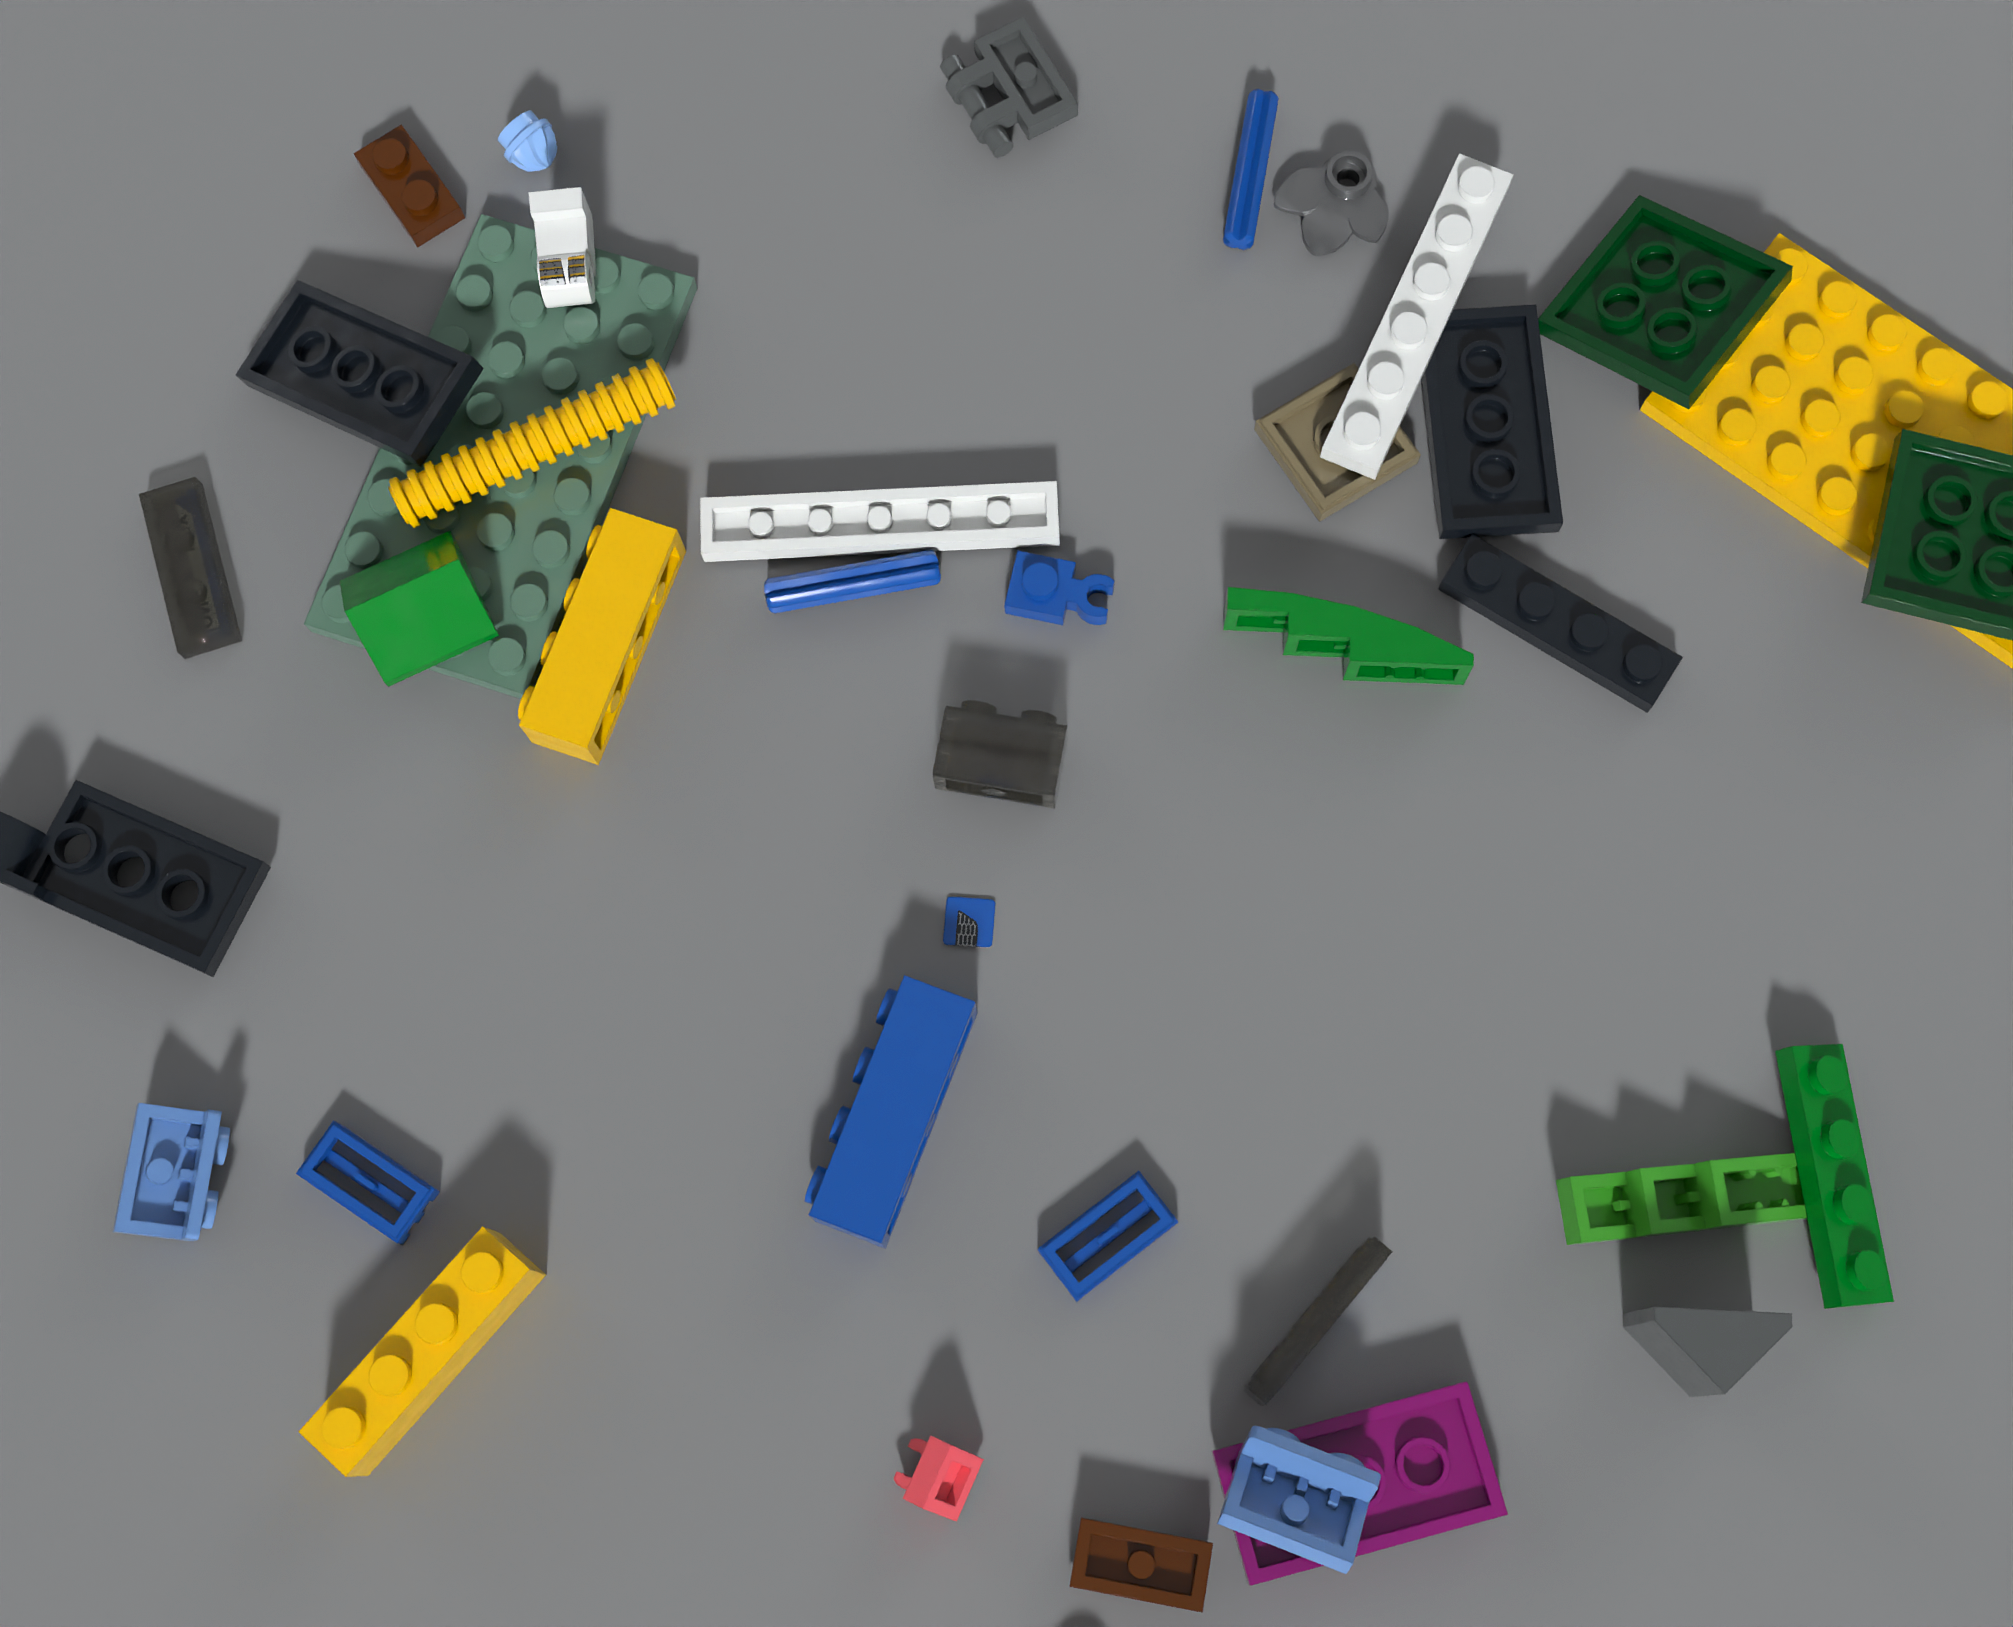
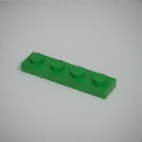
[1775,1044,1894,1309]

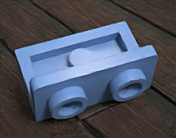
[112,1103,230,1241]
[1217,1426,1381,1574]

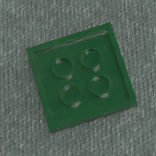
[1538,195,1793,409]
[1861,429,2013,641]

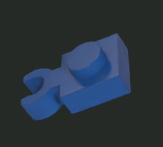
[1004,550,1115,625]

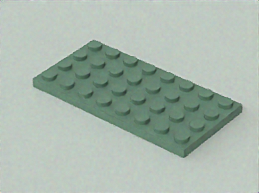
[304,214,697,699]

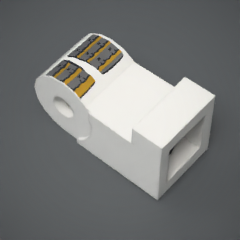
[528,187,596,308]

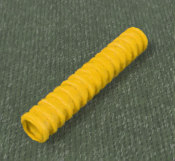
[388,358,676,528]

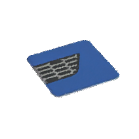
[943,897,995,948]

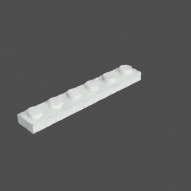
[1320,153,1514,480]
[700,481,1060,562]

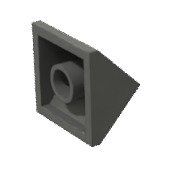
[1623,1307,1792,1397]

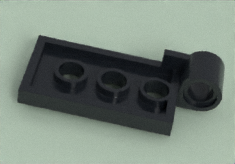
[0,780,271,977]

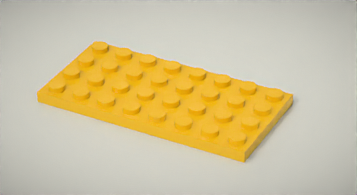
[1640,233,2013,669]

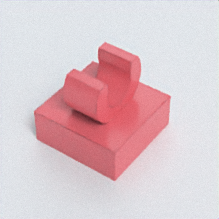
[893,1435,984,1522]

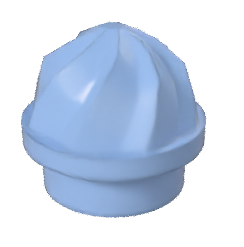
[498,110,558,172]

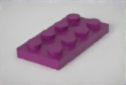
[1211,1381,1508,1586]

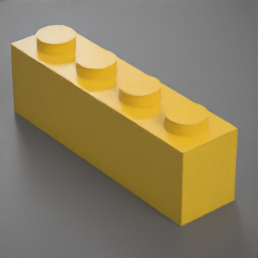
[518,508,686,765]
[298,1226,546,1477]

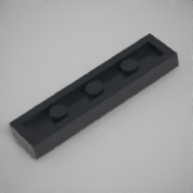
[1438,534,1683,713]

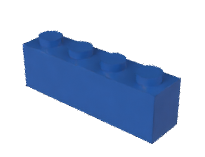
[805,975,978,1249]

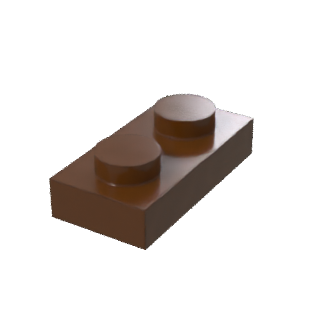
[353,124,465,248]
[1069,1517,1213,1613]

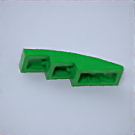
[1223,587,1474,685]

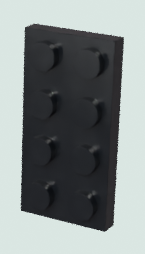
[236,280,484,467]
[1422,304,1563,539]

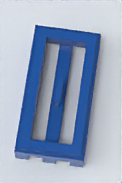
[296,1120,440,1245]
[1037,1171,1178,1303]

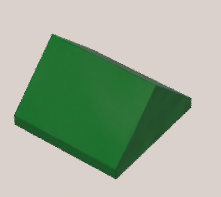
[340,531,499,687]

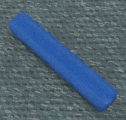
[1223,89,1279,250]
[764,550,941,613]

